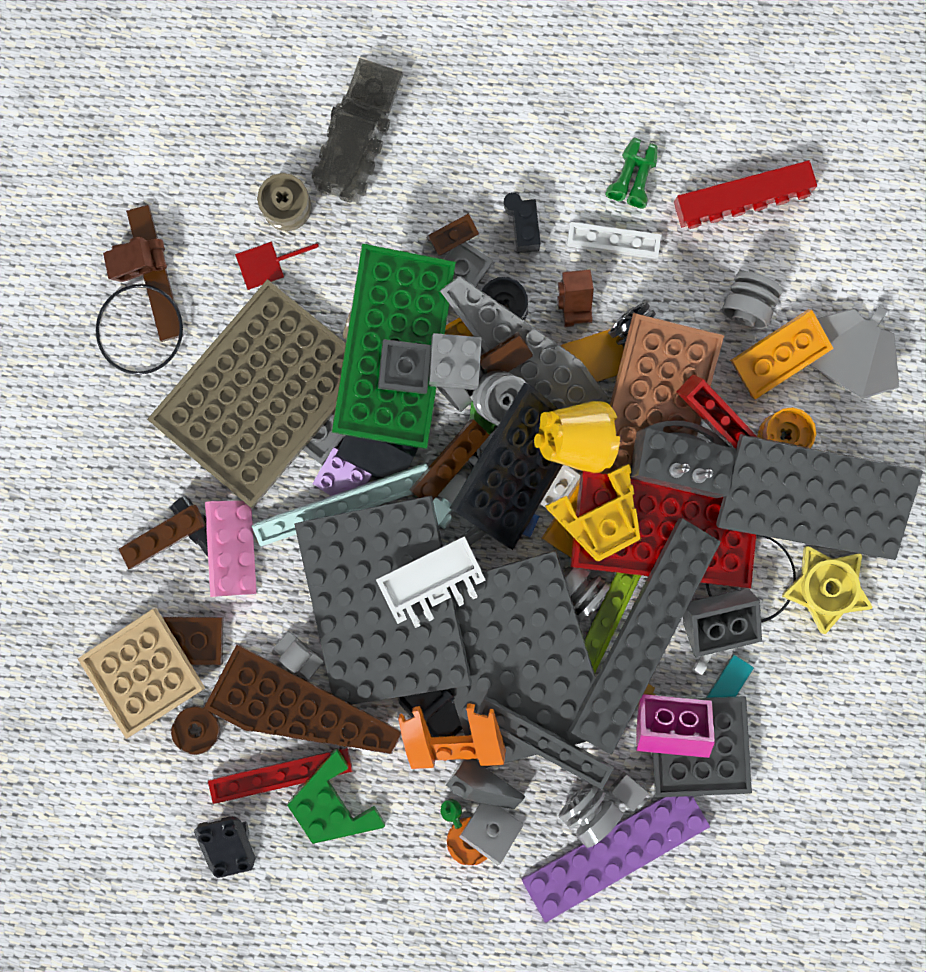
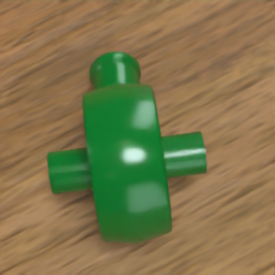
[440,799,462,829]

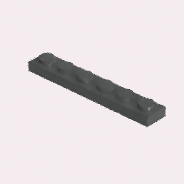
[476,696,614,789]

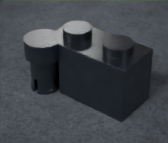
[503,192,541,253]

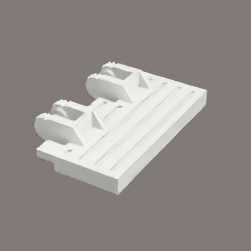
[376,536,485,628]

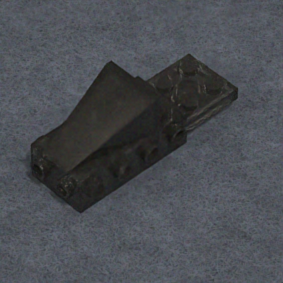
[311,58,403,203]

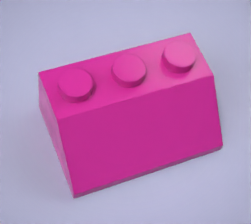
[636,694,715,758]

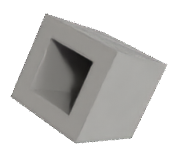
[609,771,649,812]

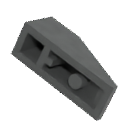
[446,759,525,809]

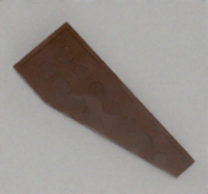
[204,644,402,754]

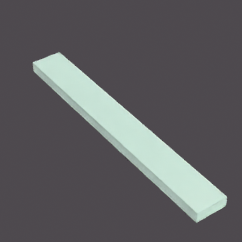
[252,463,428,547]

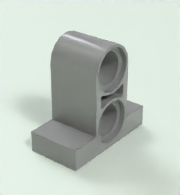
[273,631,324,679]

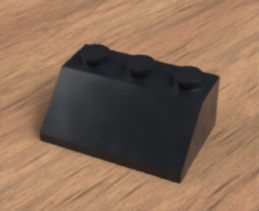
[335,435,419,479]

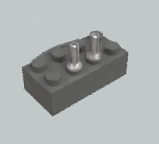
[630,421,736,498]

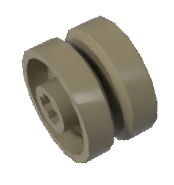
[257,173,312,231]

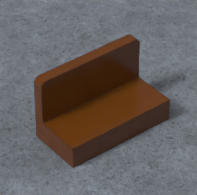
[426,213,479,256]
[480,332,533,372]

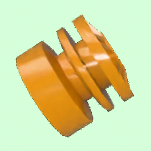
[757,407,816,448]

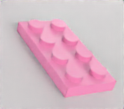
[205,501,257,597]

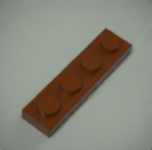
[409,419,490,500]
[119,505,206,570]

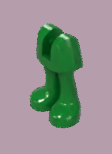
[605,137,658,209]

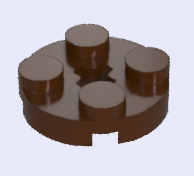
[171,706,220,755]

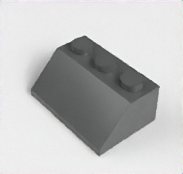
[683,588,762,658]

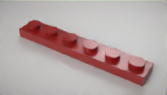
[208,747,353,804]

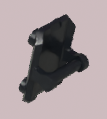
[398,689,462,737]
[194,816,256,878]

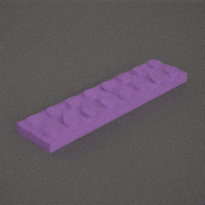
[521,796,710,923]

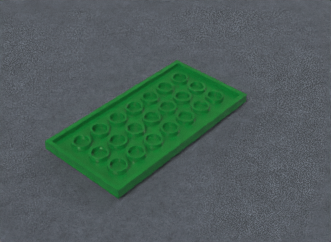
[331,243,456,449]

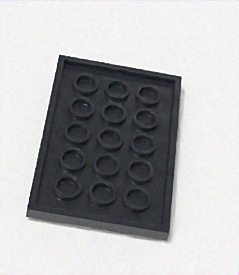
[449,383,563,550]

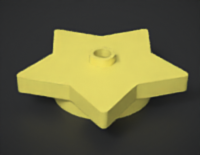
[782,546,872,634]

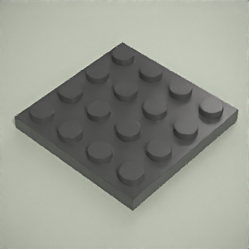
[652,696,752,798]

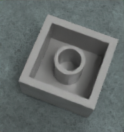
[428,333,482,390]

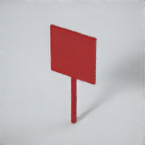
[235,241,319,290]

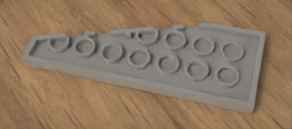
[440,276,609,409]

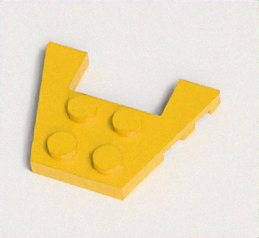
[545,464,640,561]

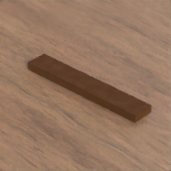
[126,205,184,342]

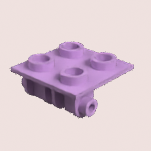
[312,447,373,496]

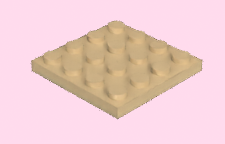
[77,608,206,739]

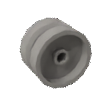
[472,370,528,426]

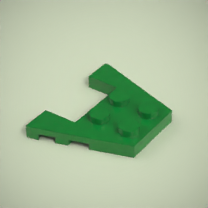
[287,748,385,844]

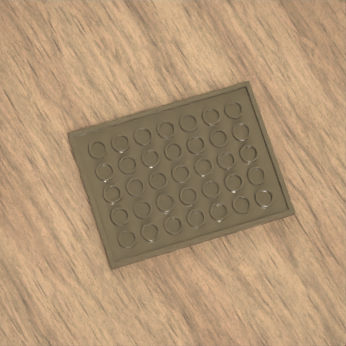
[147,279,346,508]

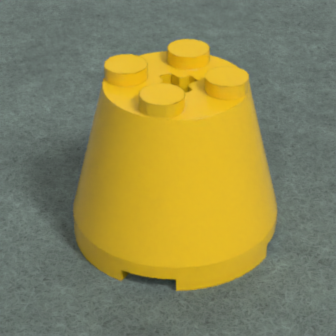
[534,401,620,473]

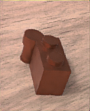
[103,237,167,282]
[557,269,594,327]

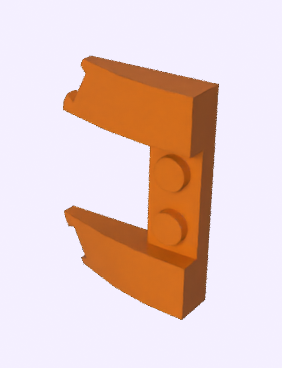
[398,703,506,769]

